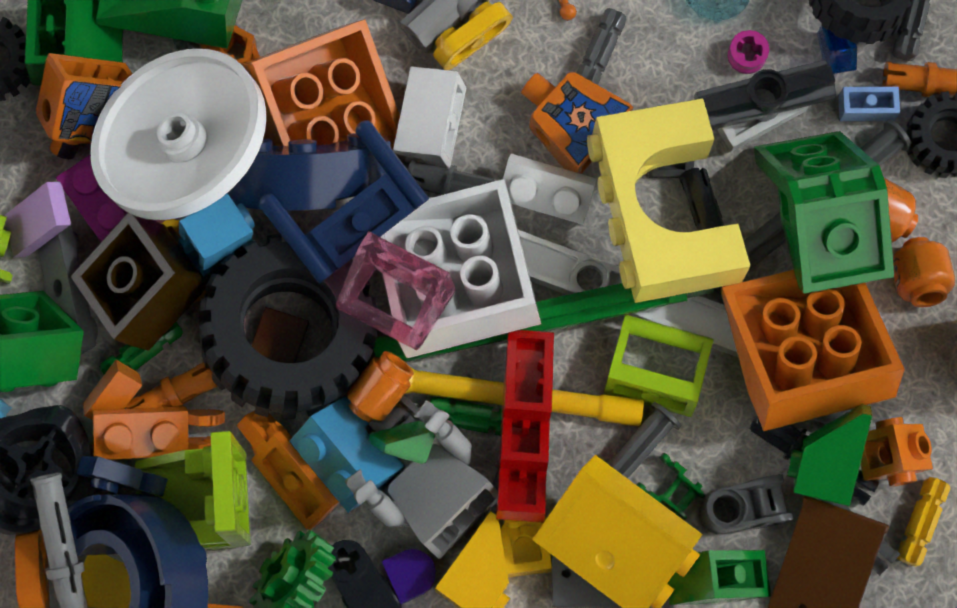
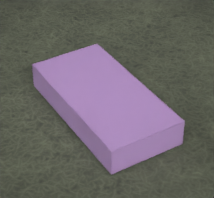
[4,182,71,258]

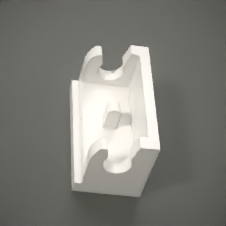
[393,66,466,169]

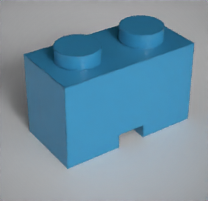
[179,193,255,283]
[289,396,404,513]

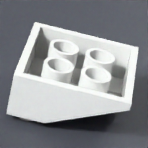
[376,179,541,358]

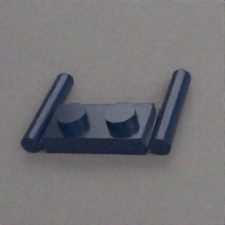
[259,120,430,284]

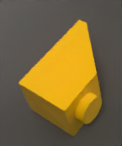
[435,511,510,608]

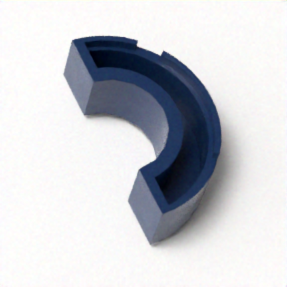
[225,133,391,210]
[67,494,208,608]

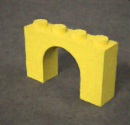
[587,98,750,303]

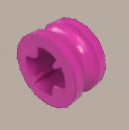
[727,30,770,74]

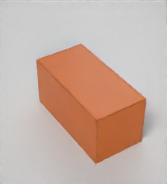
[83,360,142,420]

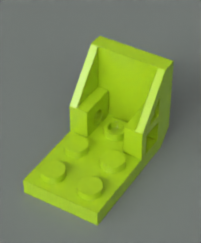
[135,431,251,550]

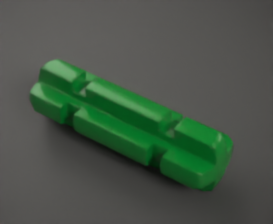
[99,322,183,375]
[430,397,502,436]

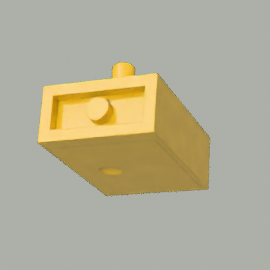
[532,455,703,608]

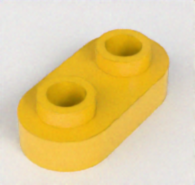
[433,1,513,70]

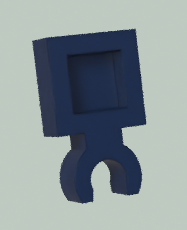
[76,456,168,497]

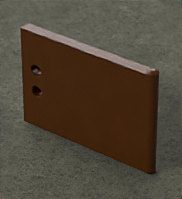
[768,496,889,608]

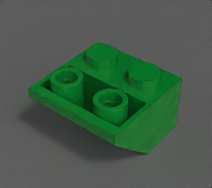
[25,0,124,86]

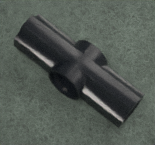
[694,59,837,130]

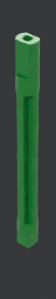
[374,283,714,362]

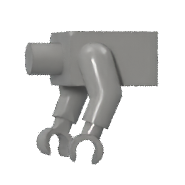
[345,400,497,559]

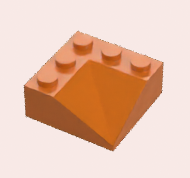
[241,19,400,153]
[721,269,905,431]

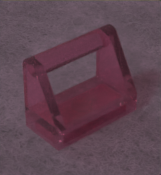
[336,232,456,351]

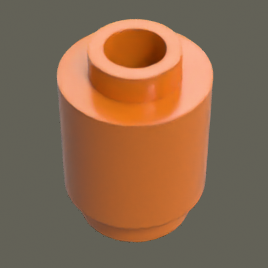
[347,351,414,422]

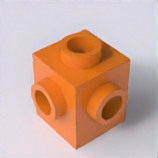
[860,417,933,487]

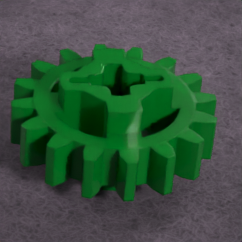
[249,530,336,608]

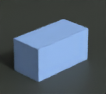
[838,87,900,121]

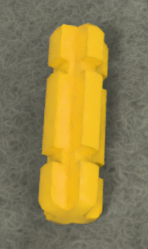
[897,477,950,567]

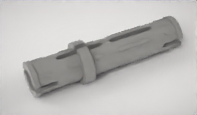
[30,473,89,608]

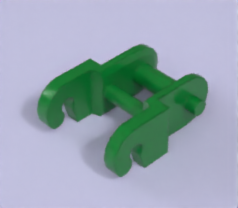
[636,453,705,521]

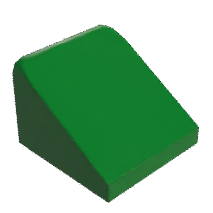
[369,421,435,464]

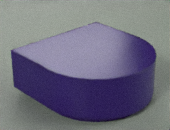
[382,549,436,605]

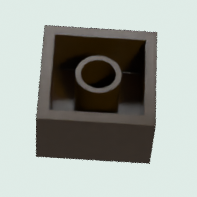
[71,213,207,351]

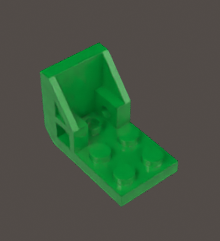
[754,131,895,294]

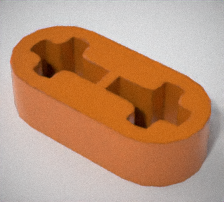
[15,530,50,608]

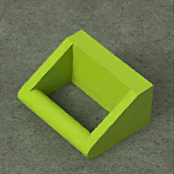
[603,314,714,417]

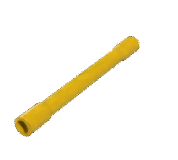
[405,368,644,427]

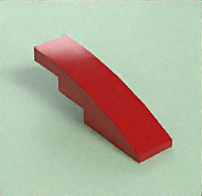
[496,330,554,523]

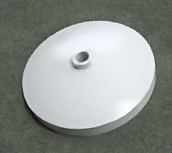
[91,49,266,220]

